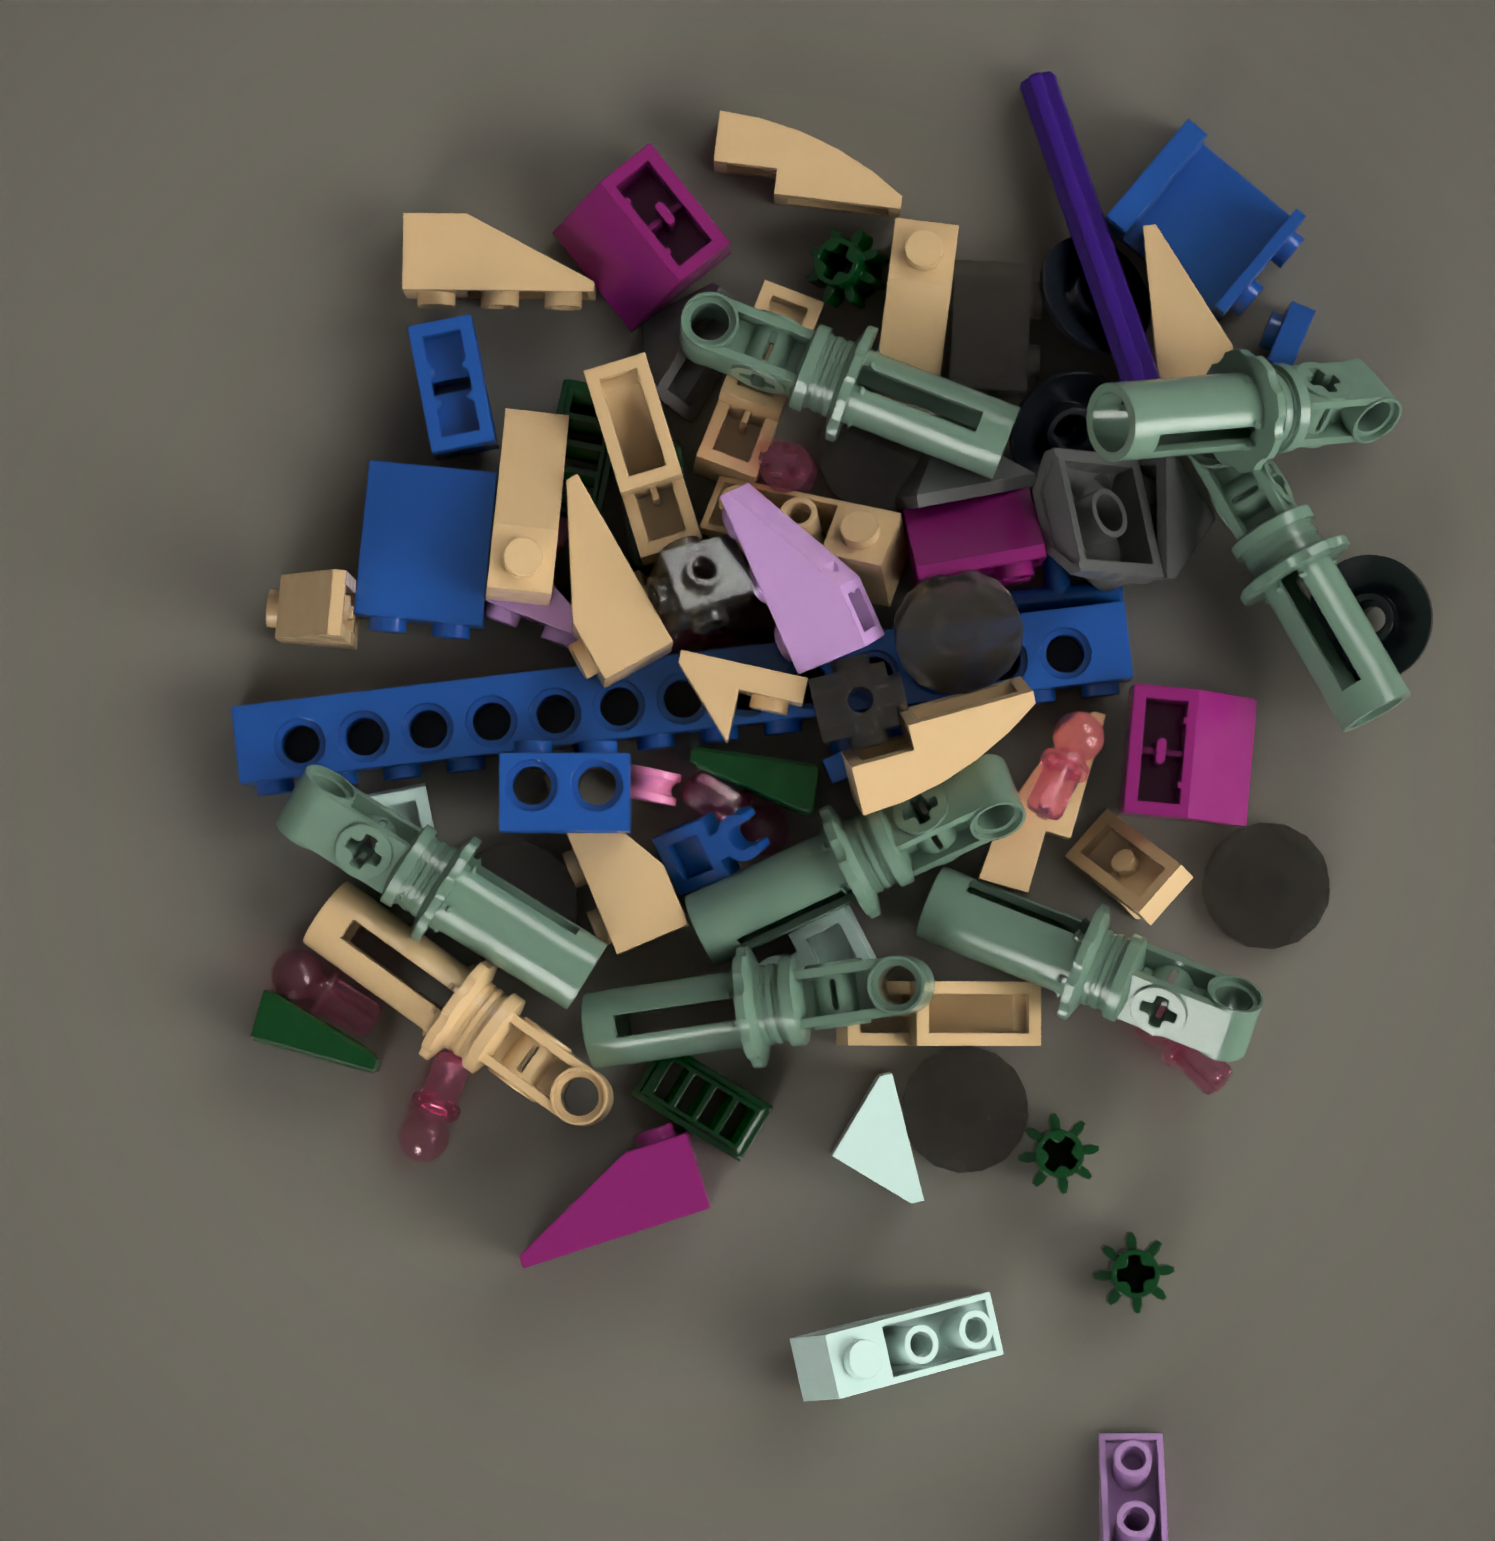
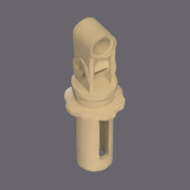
[303,881,614,1127]

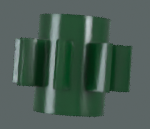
[806,228,889,309]
[1018,1113,1099,1194]
[1092,1231,1175,1313]

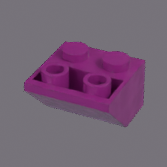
[552,143,731,333]
[901,487,1047,599]
[1118,684,1257,827]

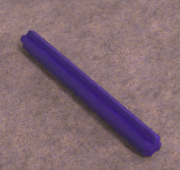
[1020,71,1160,382]

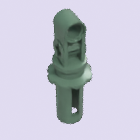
[679,292,1020,480]
[1086,349,1402,473]
[1187,453,1411,732]
[685,754,1026,966]
[275,765,608,1010]
[916,866,1264,1062]
[581,946,935,1069]

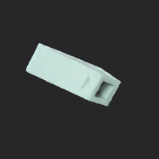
[789,1292,1004,1401]

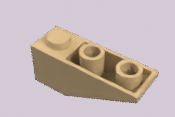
[402,213,596,311]
[699,476,909,607]
[537,774,689,955]

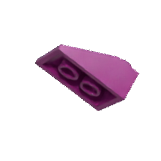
[519,1122,711,1268]

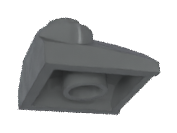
[1032,448,1164,592]

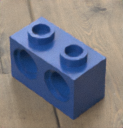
[407,314,499,461]
[499,740,631,833]

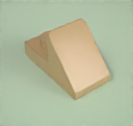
[678,650,808,743]
[1065,808,1193,926]

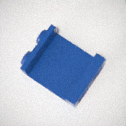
[1105,118,1306,323]
[354,460,498,640]

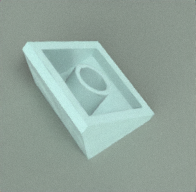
[831,1072,924,1204]

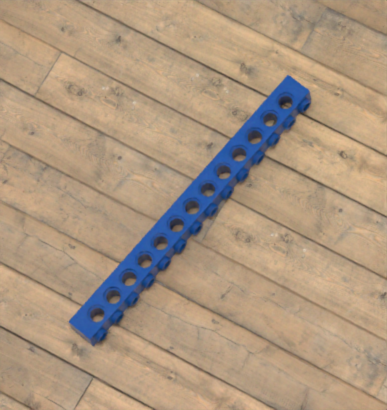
[231,601,1133,796]

